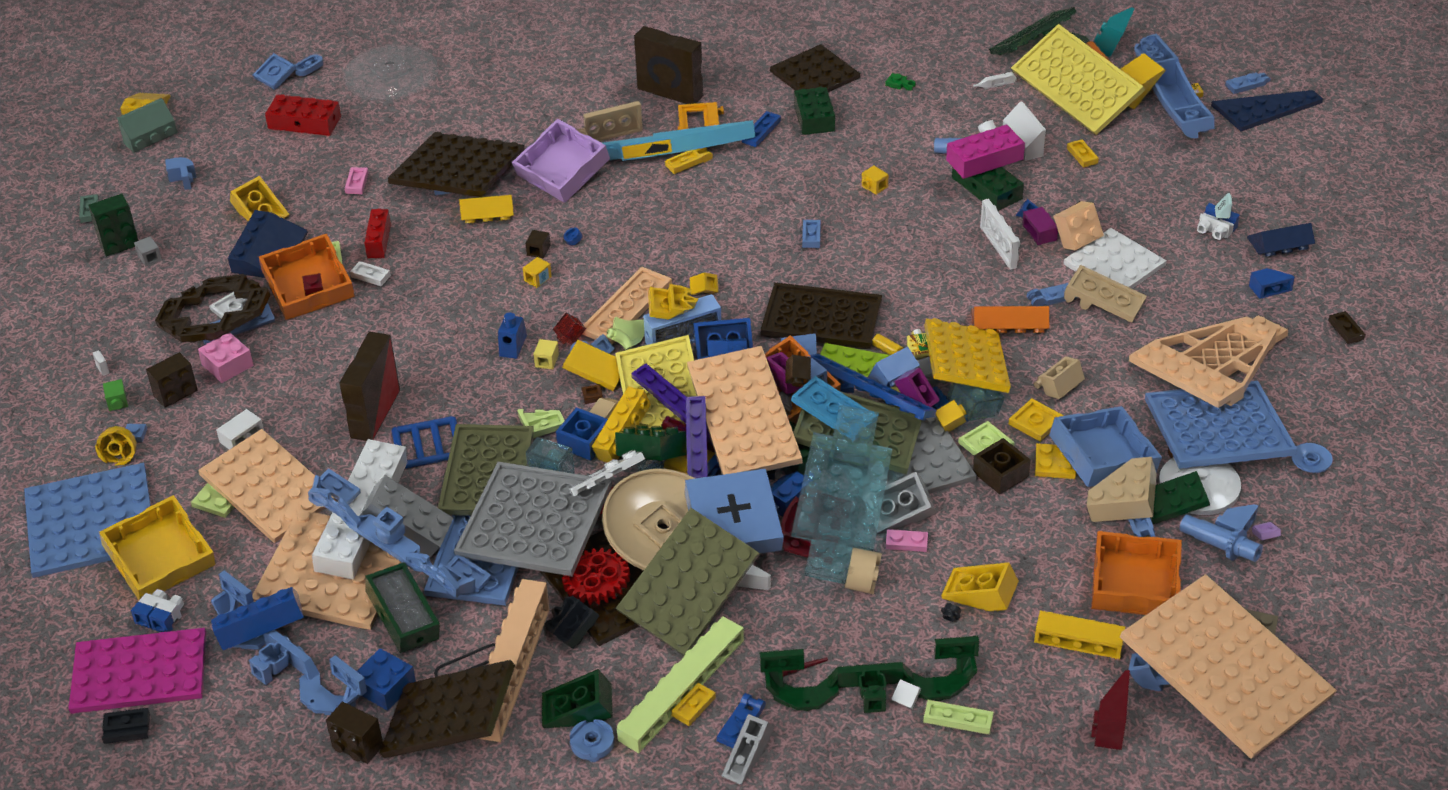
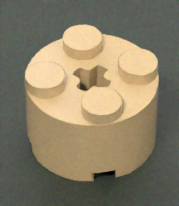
[845,548,882,594]

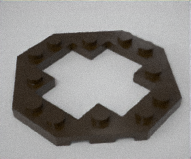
[155,274,270,343]

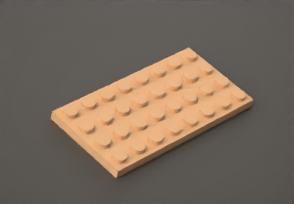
[687,346,802,475]

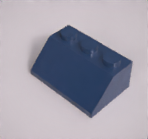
[1247,223,1315,257]

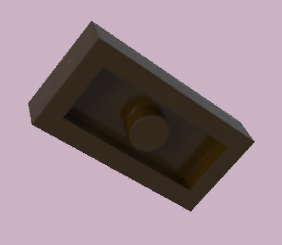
[1328,311,1366,344]

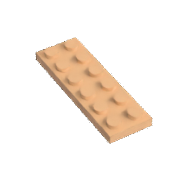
[580,267,672,345]

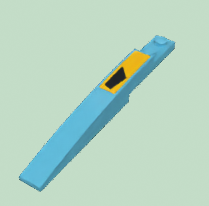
[603,120,755,161]

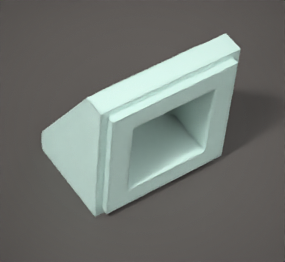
[1215,193,1232,218]

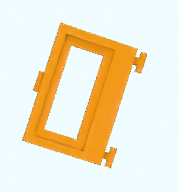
[677,102,724,130]

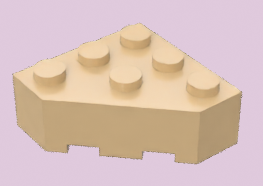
[1087,457,1156,522]

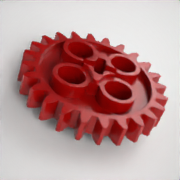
[562,548,630,605]

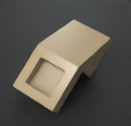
[590,398,619,419]

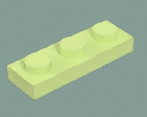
[923,700,994,735]

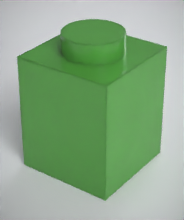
[103,379,128,411]

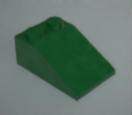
[542,669,613,728]

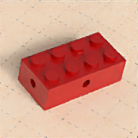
[265,94,341,136]

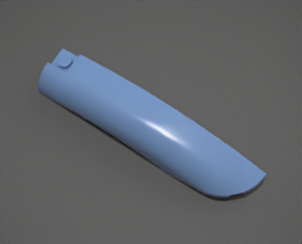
[1135,33,1215,139]

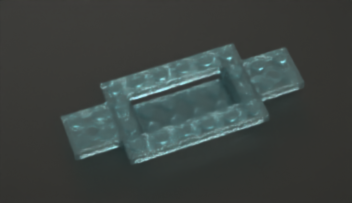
[791,404,892,584]

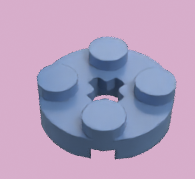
[570,719,615,762]

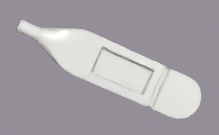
[973,72,1016,89]

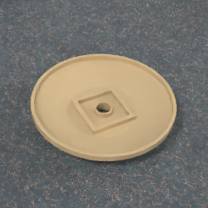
[602,469,695,570]

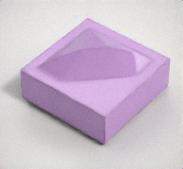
[1252,522,1281,540]

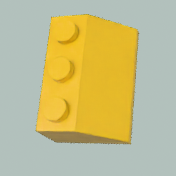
[459,195,514,223]

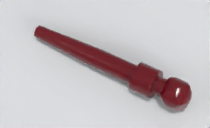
[783,657,828,676]

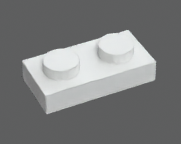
[350,261,391,286]

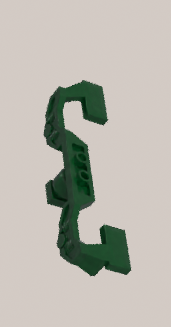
[760,636,979,713]

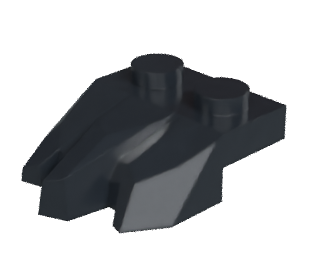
[544,596,600,649]

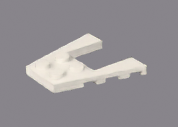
[569,450,645,496]

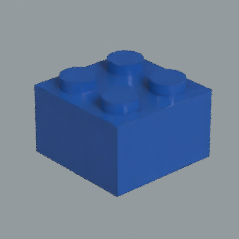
[556,407,608,461]
[357,648,416,711]

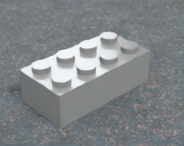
[360,475,453,557]

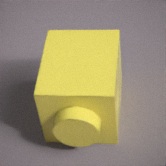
[534,339,559,369]

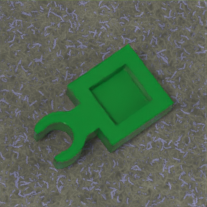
[885,73,916,91]

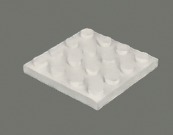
[1063,228,1167,289]

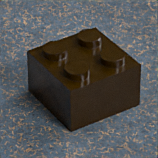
[146,352,198,408]
[973,438,1031,495]
[326,701,383,764]

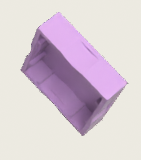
[512,119,610,203]

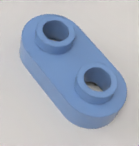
[295,55,323,76]

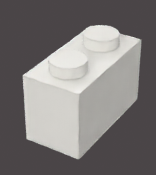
[216,409,264,450]

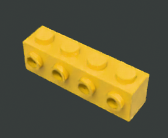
[591,386,651,462]

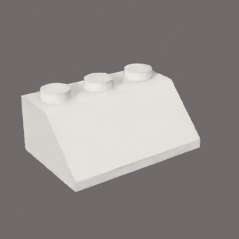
[1003,102,1046,161]

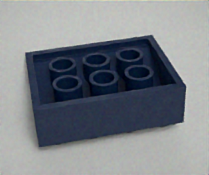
[227,210,308,278]

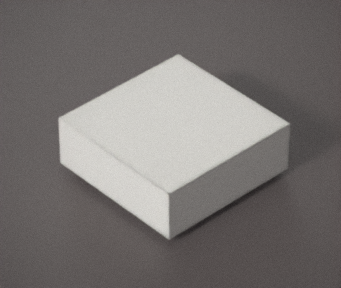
[92,350,110,376]
[891,680,921,709]

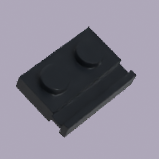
[102,708,150,744]

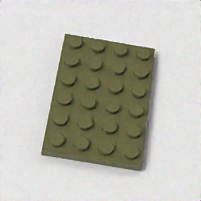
[793,391,922,475]
[438,424,534,516]
[616,508,760,656]

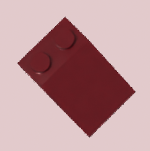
[1091,670,1130,750]

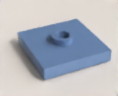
[252,53,297,90]

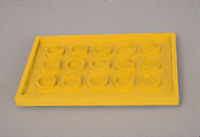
[924,318,1011,393]

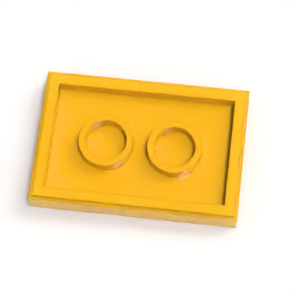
[562,340,620,391]

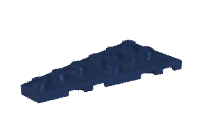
[1211,90,1323,132]

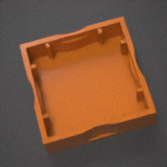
[259,233,355,320]
[1091,531,1182,615]

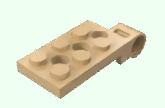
[577,101,643,141]

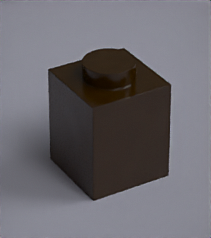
[525,230,551,259]
[785,355,811,387]

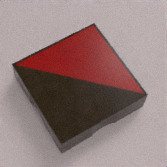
[339,331,400,441]

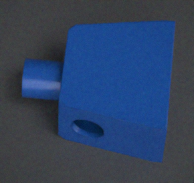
[498,312,527,359]

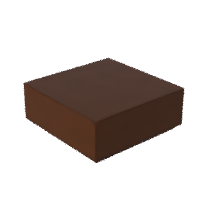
[581,384,603,404]

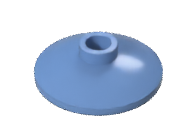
[1291,443,1333,473]

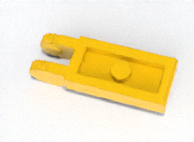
[665,147,713,174]

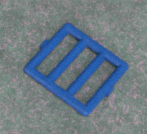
[391,416,457,469]

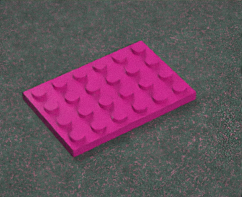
[68,628,206,714]

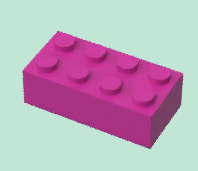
[946,125,1025,179]

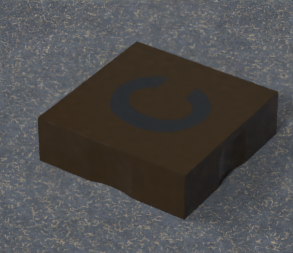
[634,26,703,104]

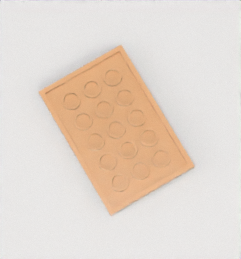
[198,429,337,543]

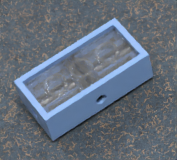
[643,294,721,345]

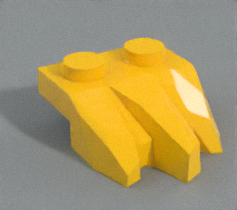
[648,284,698,319]

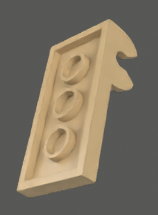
[1064,265,1147,323]

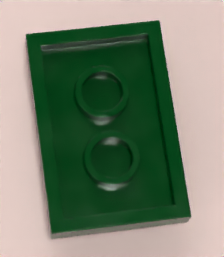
[1150,471,1210,524]

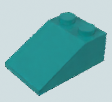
[1093,7,1135,57]

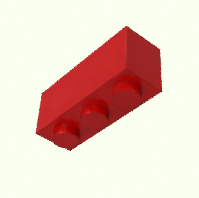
[364,209,391,258]

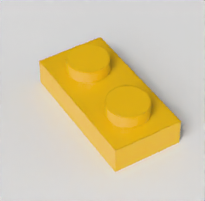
[1067,139,1099,168]
[671,683,716,726]

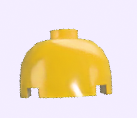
[95,426,137,465]

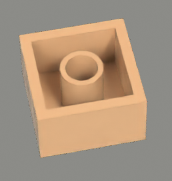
[1054,201,1104,250]

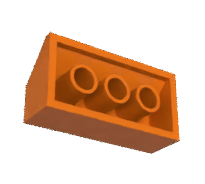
[971,306,1049,333]

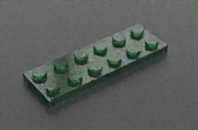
[989,7,1077,55]

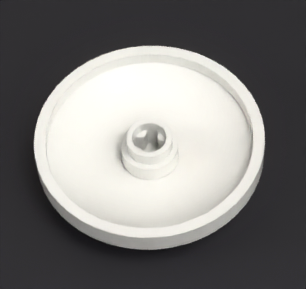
[1159,457,1241,515]

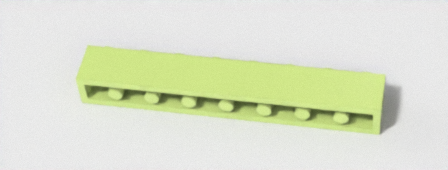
[617,616,744,753]

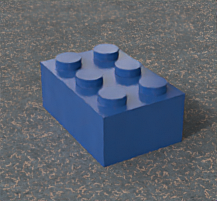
[693,318,753,360]

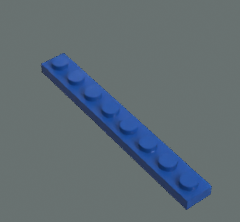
[810,354,937,420]

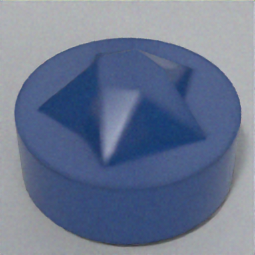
[564,228,582,245]

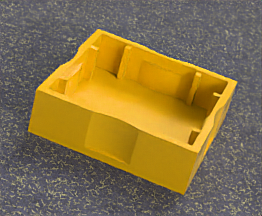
[99,495,216,600]

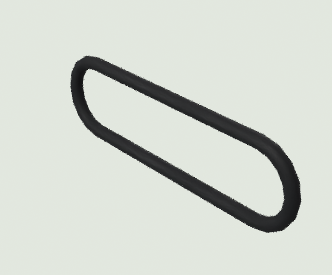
[434,643,495,677]

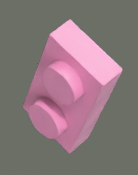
[345,167,368,194]
[886,529,928,552]

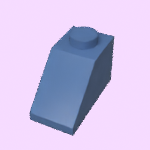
[1215,504,1258,532]

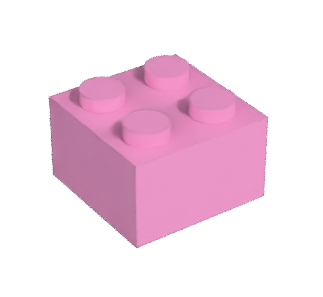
[198,332,254,383]

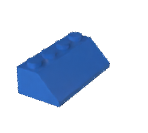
[211,587,304,650]

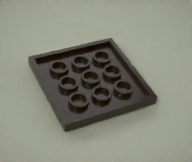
[770,44,860,92]

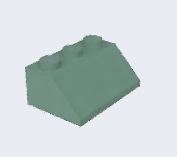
[117,98,178,153]

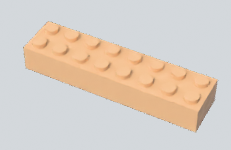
[479,579,550,742]

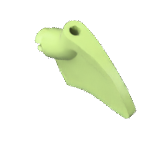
[606,317,644,350]

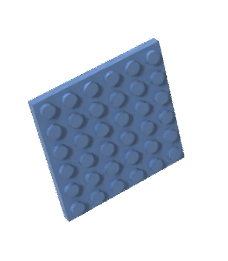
[1145,381,1297,469]
[24,463,151,578]

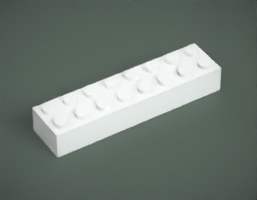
[312,439,407,580]

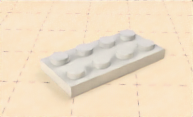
[980,199,1020,270]

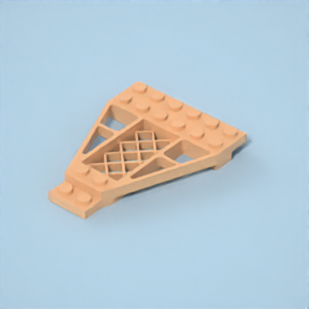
[1129,315,1288,408]

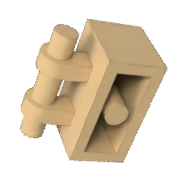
[1034,356,1085,399]

